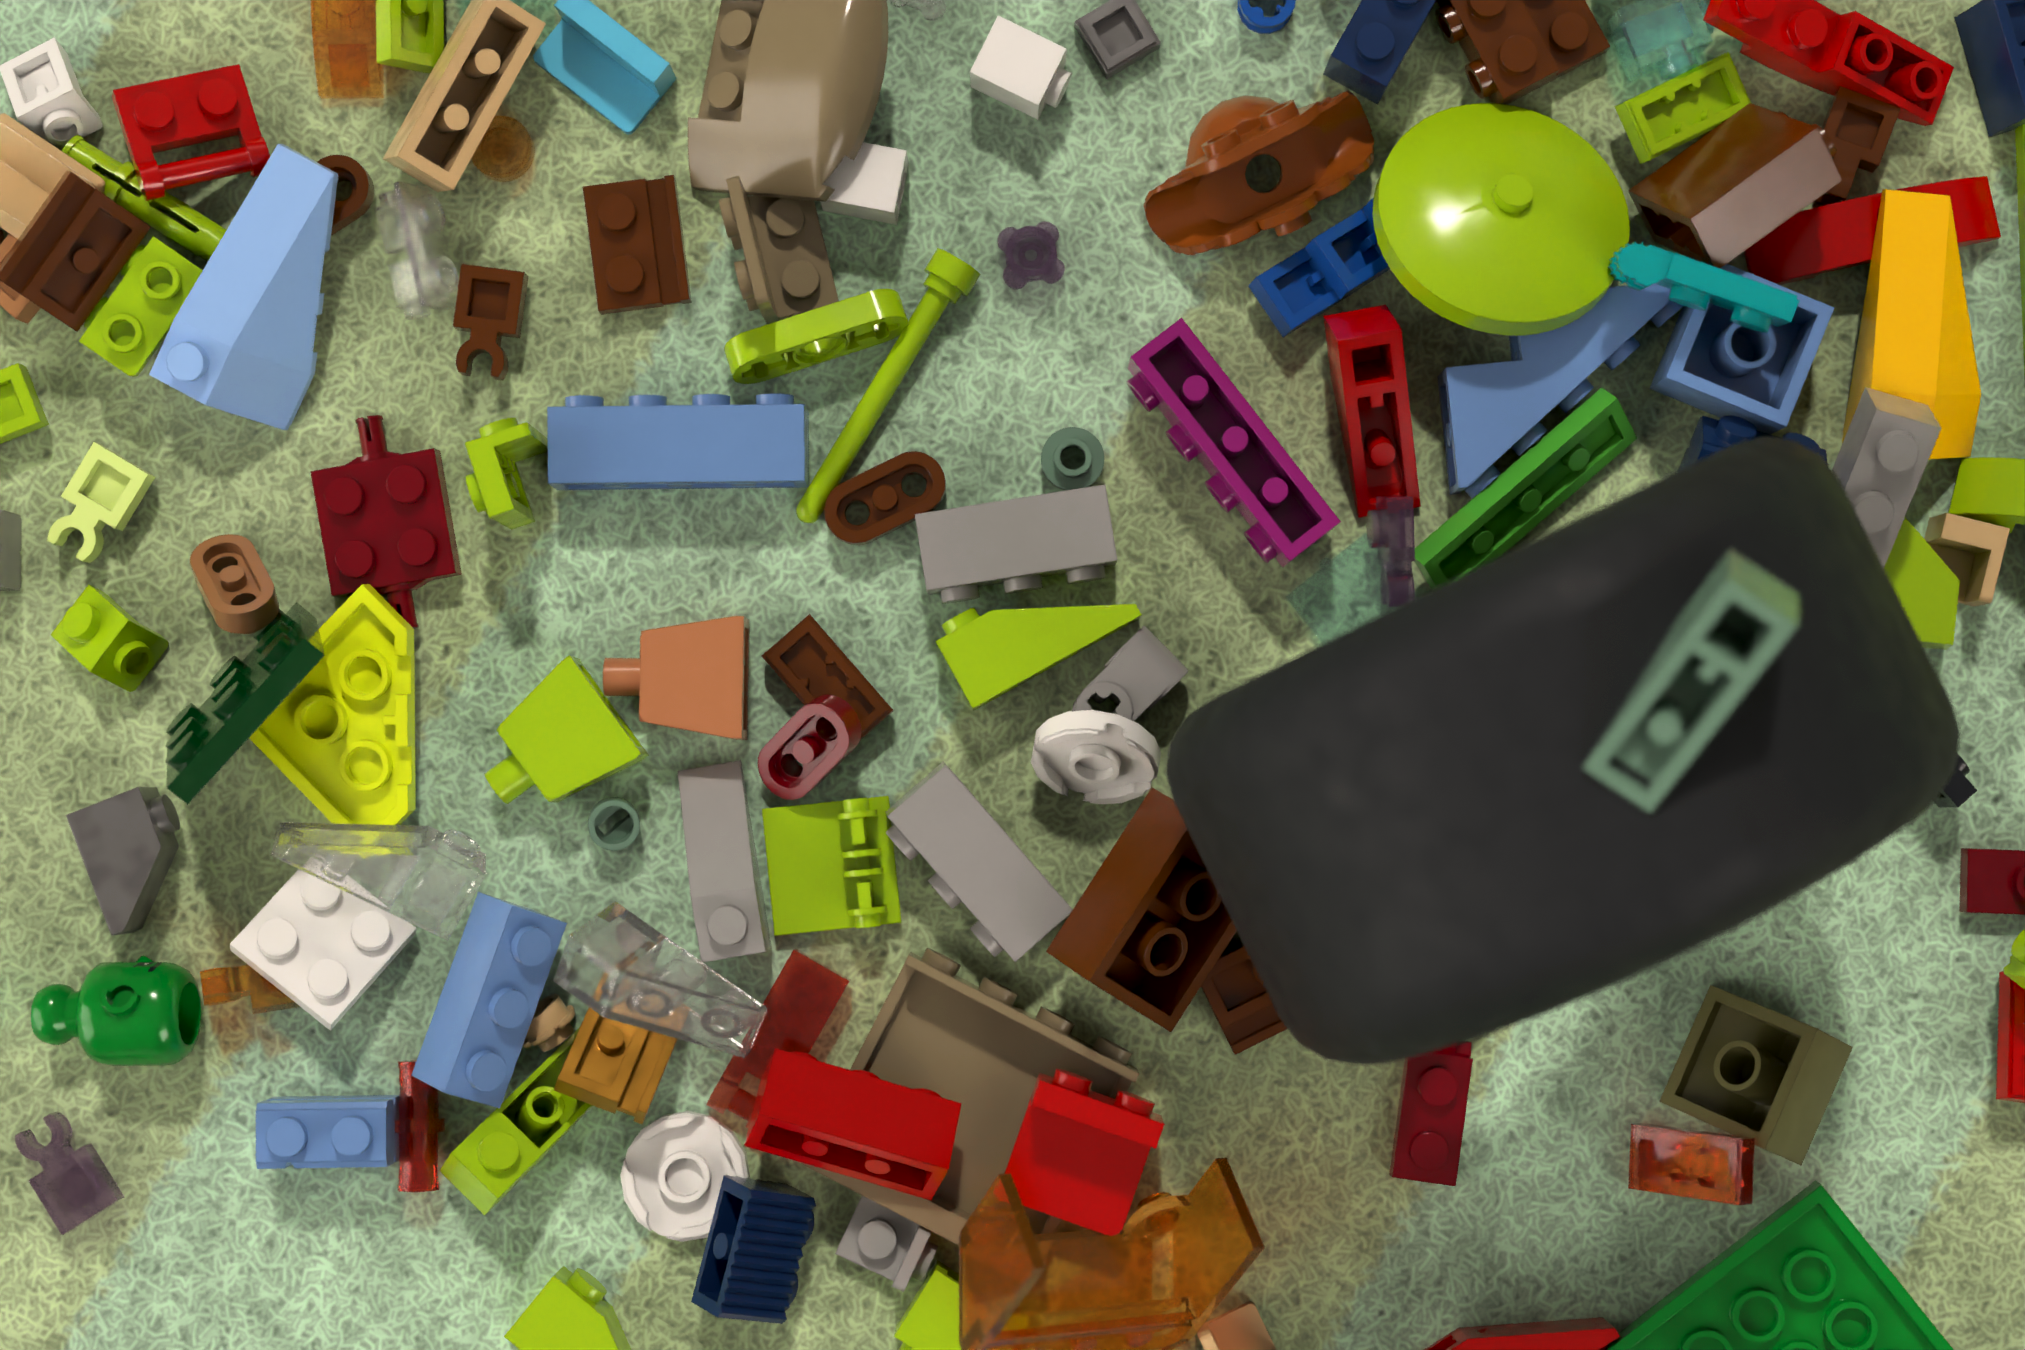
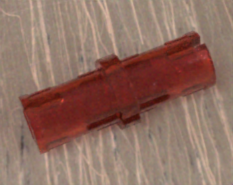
[395,1060,445,1192]

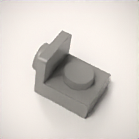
[835,1196,938,1292]

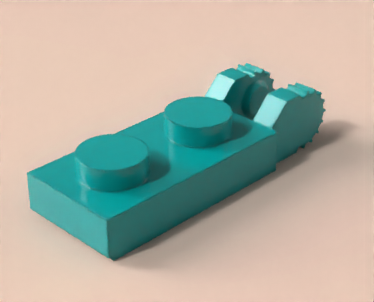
[1608,241,1799,333]

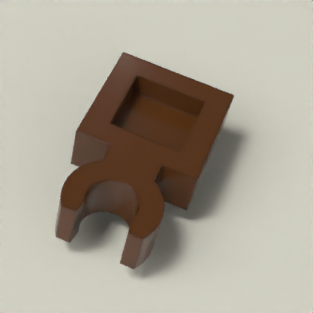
[453,264,529,381]

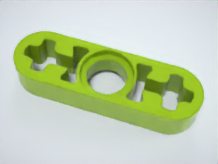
[724,289,909,384]

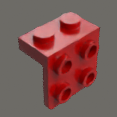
[1000,1069,1164,1236]

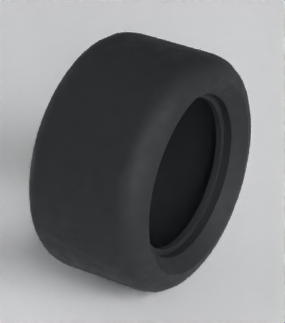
[1166,436,1960,1065]

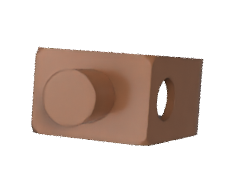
[603,616,750,740]

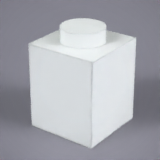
[970,15,1072,120]
[820,142,909,225]

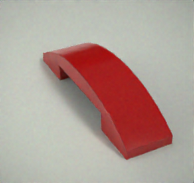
[1744,176,2001,285]

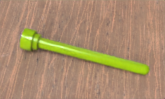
[796,248,980,523]

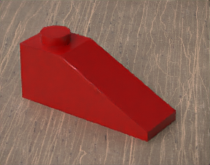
[1323,304,1421,518]

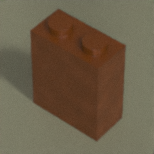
[1628,103,1842,268]

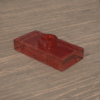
[1628,1123,1755,1205]

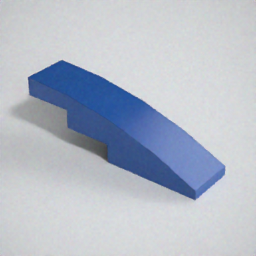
[1248,199,1390,338]

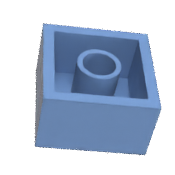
[1649,264,1835,434]

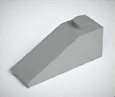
[678,760,772,963]

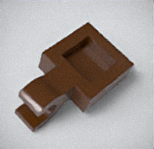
[1813,86,1901,206]

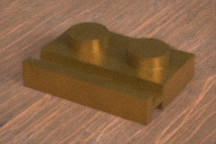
[554,972,691,1124]

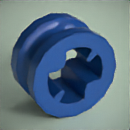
[1237,0,1296,34]

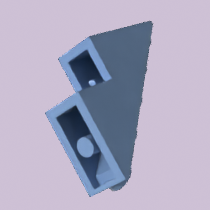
[1437,284,1683,499]

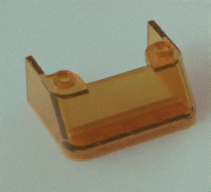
[959,1158,1265,1350]

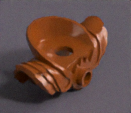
[1143,91,1374,255]

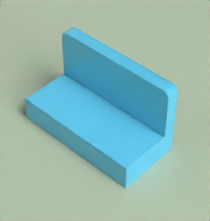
[533,0,677,135]

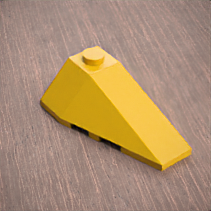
[1842,189,1981,460]

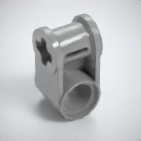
[1072,625,1189,721]

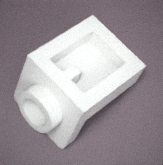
[0,37,102,150]

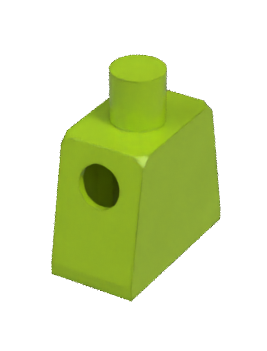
[484,655,649,804]

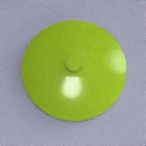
[1372,103,1630,336]

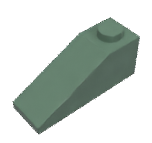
[1582,549,1799,814]

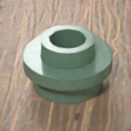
[1041,427,1104,490]

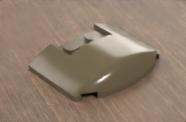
[688,0,888,202]

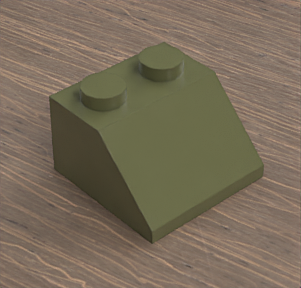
[1659,985,1853,1165]

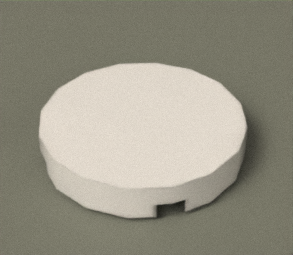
[1031,710,1161,804]
[620,1111,750,1242]

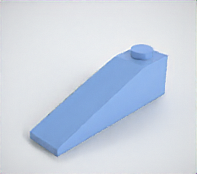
[149,144,338,430]

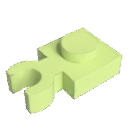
[47,442,155,563]

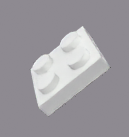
[230,849,417,1031]

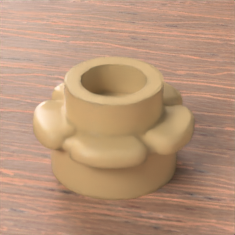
[523,994,575,1052]

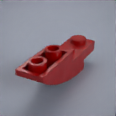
[1703,0,1954,126]

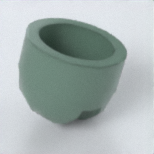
[588,797,640,851]

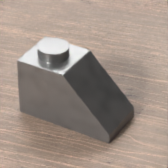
[66,787,180,936]

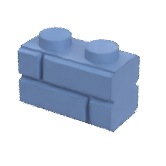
[256,1095,402,1169]

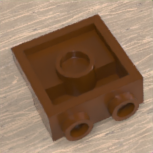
[1435,0,1610,105]

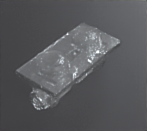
[375,182,459,320]

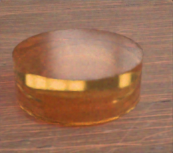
[471,116,535,182]

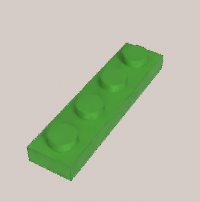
[1409,387,1637,590]

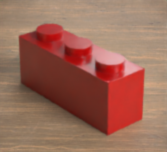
[744,1048,962,1200]

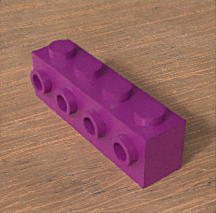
[1126,317,1341,568]

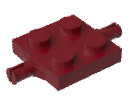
[311,415,462,629]

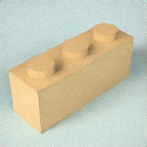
[383,0,546,192]

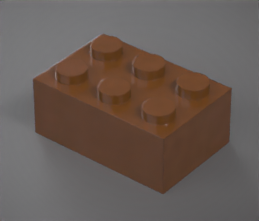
[1046,788,1237,1032]

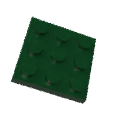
[165,602,325,805]

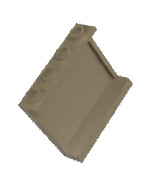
[801,948,1139,1284]

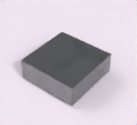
[1074,0,1161,80]

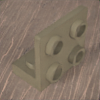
[719,176,839,324]

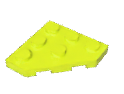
[249,584,416,856]

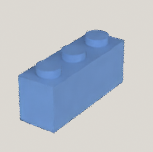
[411,892,567,1108]

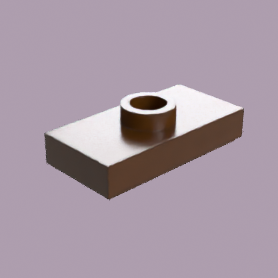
[762,614,894,740]

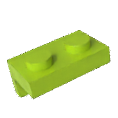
[79,236,203,377]
[465,418,548,530]

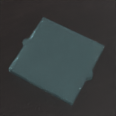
[1285,532,1419,644]

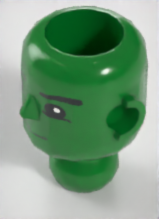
[31,956,202,1066]

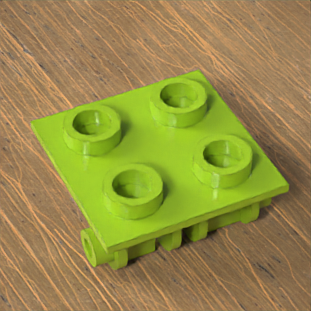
[762,796,902,936]

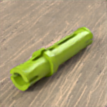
[62,135,226,262]

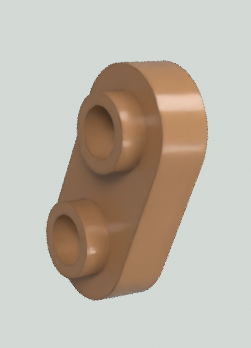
[190,534,279,634]

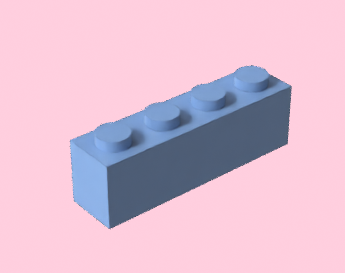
[547,393,809,490]

